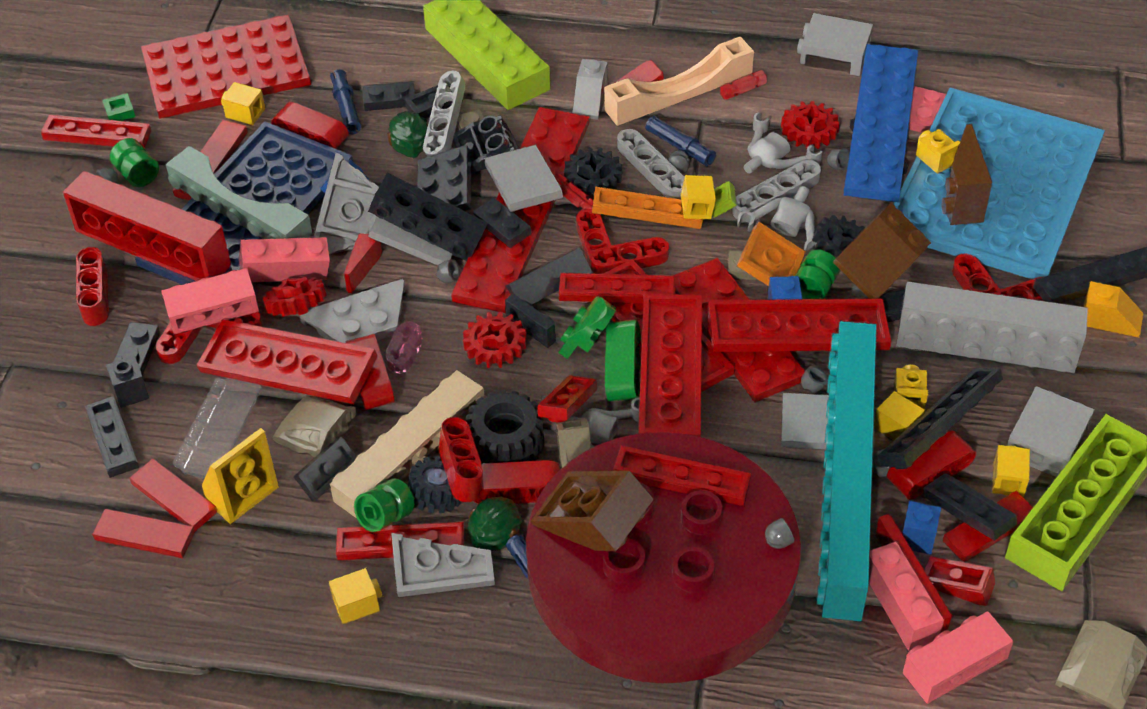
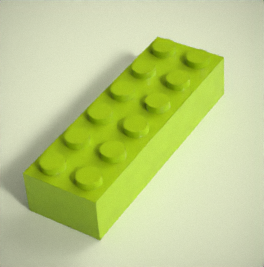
[423,0,550,110]
[1005,414,1147,592]

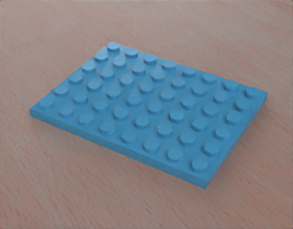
[894,88,1105,279]

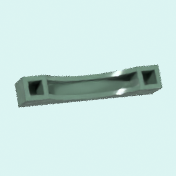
[166,146,313,239]

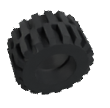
[466,390,544,464]

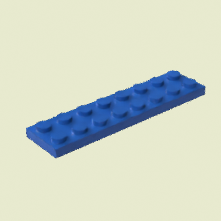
[843,44,918,202]

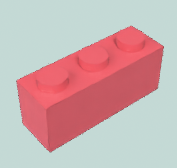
[239,237,330,282]
[161,268,259,334]
[869,542,944,651]
[903,611,1013,704]

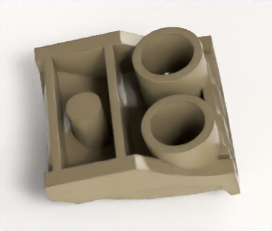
[273,395,356,457]
[1055,620,1147,709]

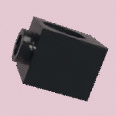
[106,355,150,408]

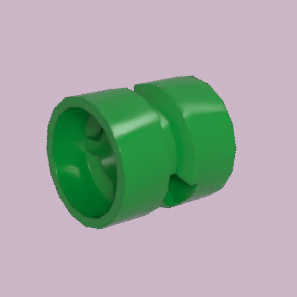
[109,138,159,188]
[795,250,840,299]
[354,478,414,532]

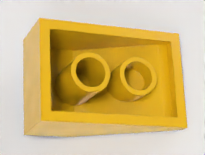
[202,428,279,524]

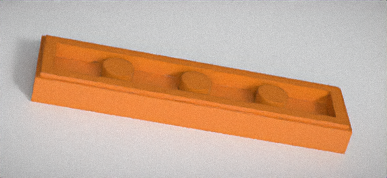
[592,187,703,229]

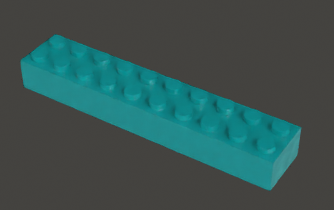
[816,321,876,621]

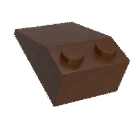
[942,124,992,225]
[833,203,931,299]
[530,471,653,551]

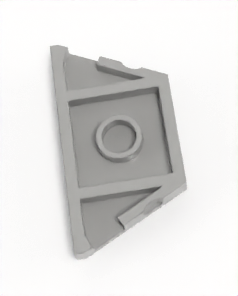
[314,153,379,254]
[300,279,405,343]

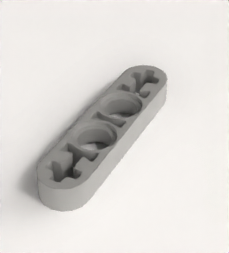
[423,70,465,156]
[617,129,684,199]
[732,160,821,219]

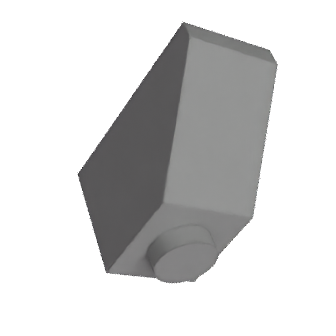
[573,59,608,120]

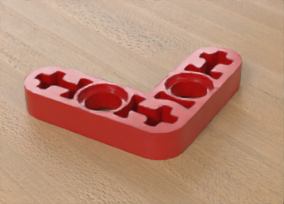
[576,209,669,274]
[952,253,1044,301]
[156,312,263,364]

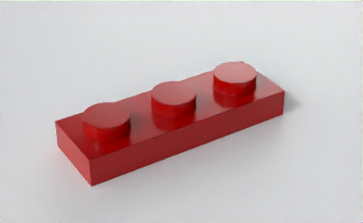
[538,375,597,422]

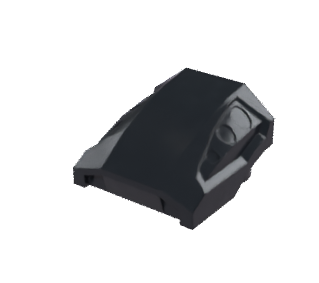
[453,115,519,174]

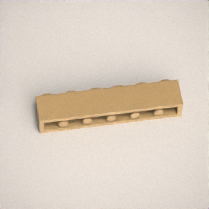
[330,370,485,518]

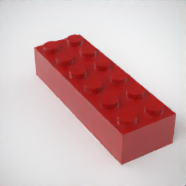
[63,171,231,281]

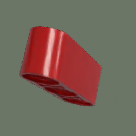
[271,102,349,149]
[76,247,109,326]
[345,334,395,410]
[438,417,483,502]
[887,431,977,500]
[474,460,561,504]

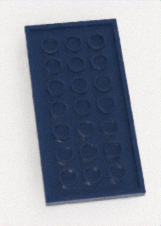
[135,121,353,285]

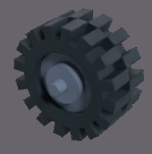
[408,456,461,514]

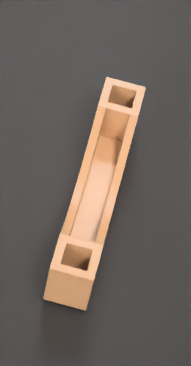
[604,36,754,126]

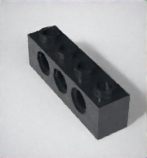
[368,172,488,261]

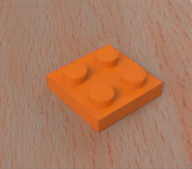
[737,222,806,286]

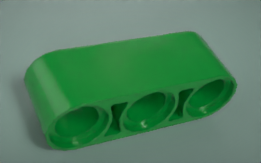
[605,320,641,401]

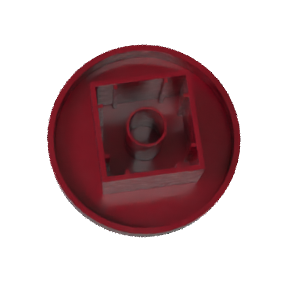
[526,432,801,683]

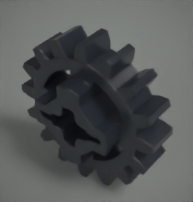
[564,147,622,195]
[812,215,865,258]

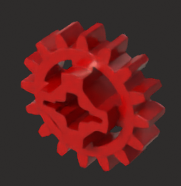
[781,101,839,149]
[263,277,327,317]
[463,311,526,368]

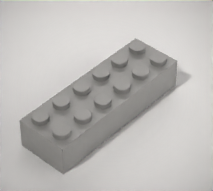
[896,282,1088,373]

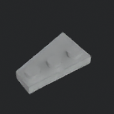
[392,533,495,597]

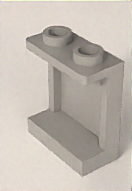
[797,13,873,76]
[1007,386,1095,477]

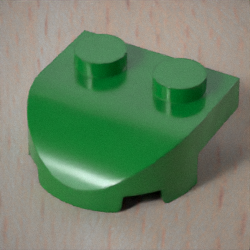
[558,296,616,359]

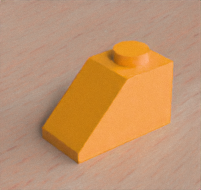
[1083,281,1143,338]

